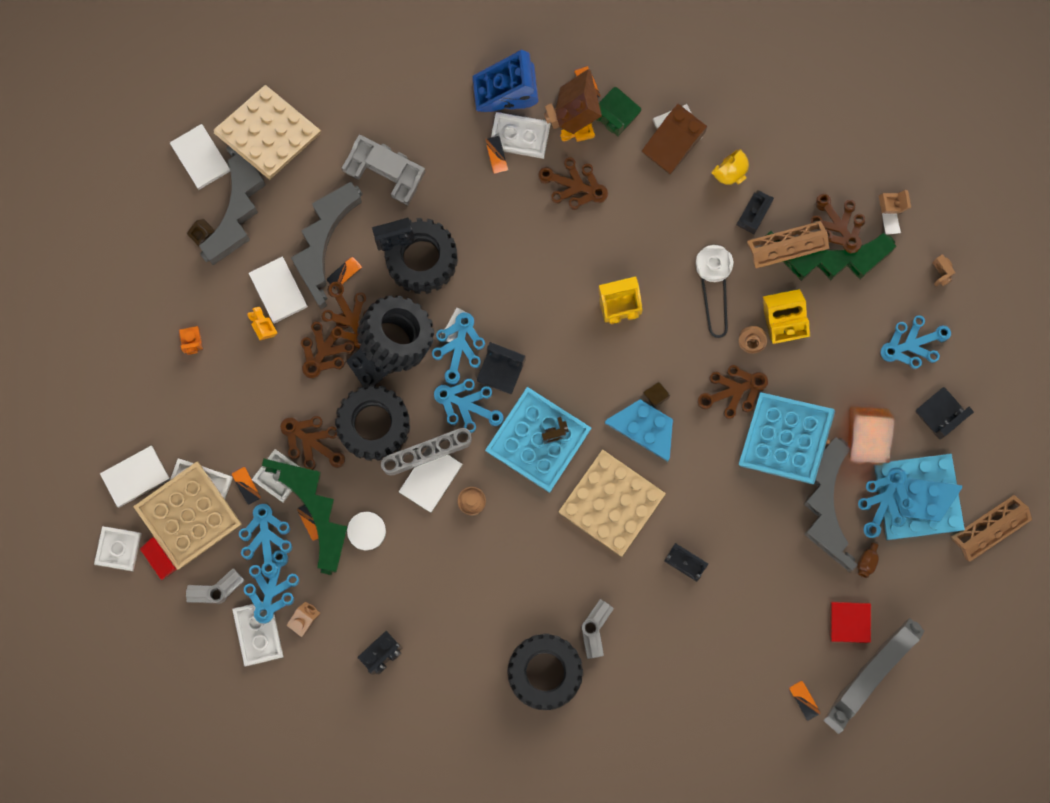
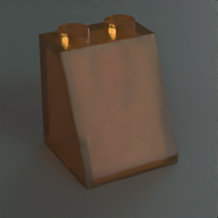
[848,406,894,465]

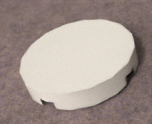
[695,245,733,282]
[347,512,386,551]

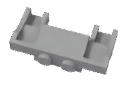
[342,134,426,205]

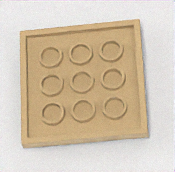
[214,85,321,180]
[558,449,666,557]
[133,461,242,570]

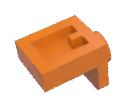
[179,326,203,355]

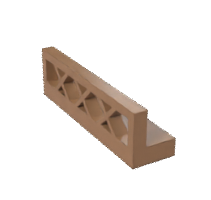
[747,221,829,268]
[952,495,1032,562]

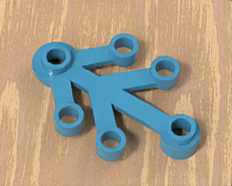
[432,312,485,385]
[880,315,951,369]
[434,379,504,433]
[858,467,914,538]
[239,504,292,578]
[244,550,299,624]

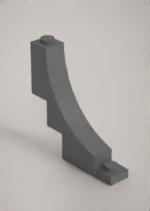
[199,145,266,265]
[291,182,363,309]
[804,437,858,572]
[823,618,925,734]

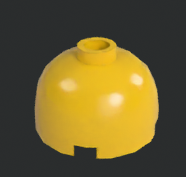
[711,149,749,185]

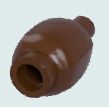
[857,543,879,578]

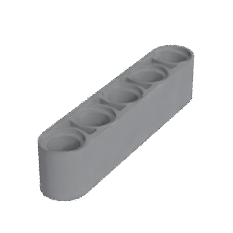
[381,428,472,476]

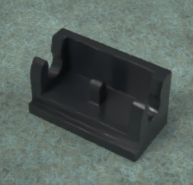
[736,190,774,235]
[664,543,708,582]

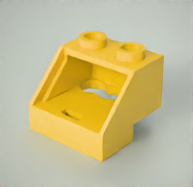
[598,277,643,324]
[763,289,810,344]

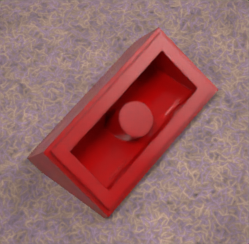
[140,537,177,580]

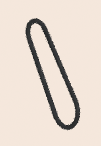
[702,278,728,338]

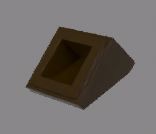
[186,219,215,246]
[643,382,670,408]

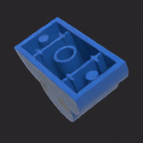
[472,50,539,112]

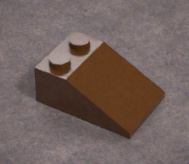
[556,69,602,134]
[641,104,707,175]

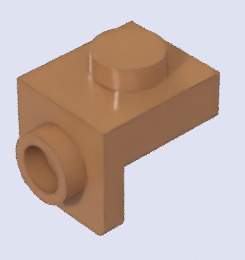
[543,103,559,129]
[879,190,911,214]
[933,254,956,287]
[287,602,320,637]

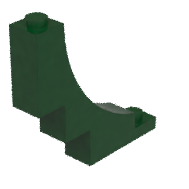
[765,231,897,281]
[262,458,348,576]

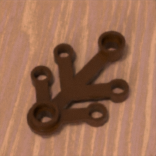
[538,157,608,210]
[811,194,865,253]
[321,282,367,349]
[301,313,355,378]
[697,365,768,419]
[280,416,345,470]

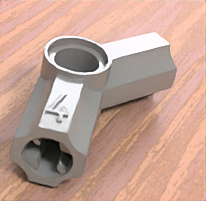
[186,568,245,604]
[581,599,614,659]

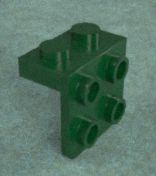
[596,87,641,136]

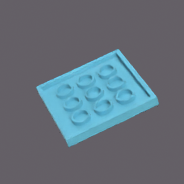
[485,387,592,493]
[739,392,835,485]
[874,454,965,541]

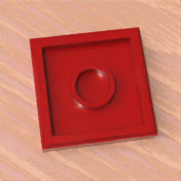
[831,602,871,643]

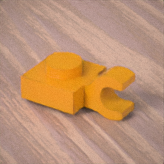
[560,123,595,142]
[247,307,278,340]

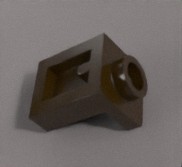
[542,417,569,444]

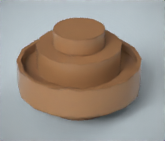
[739,326,767,354]
[458,487,486,516]

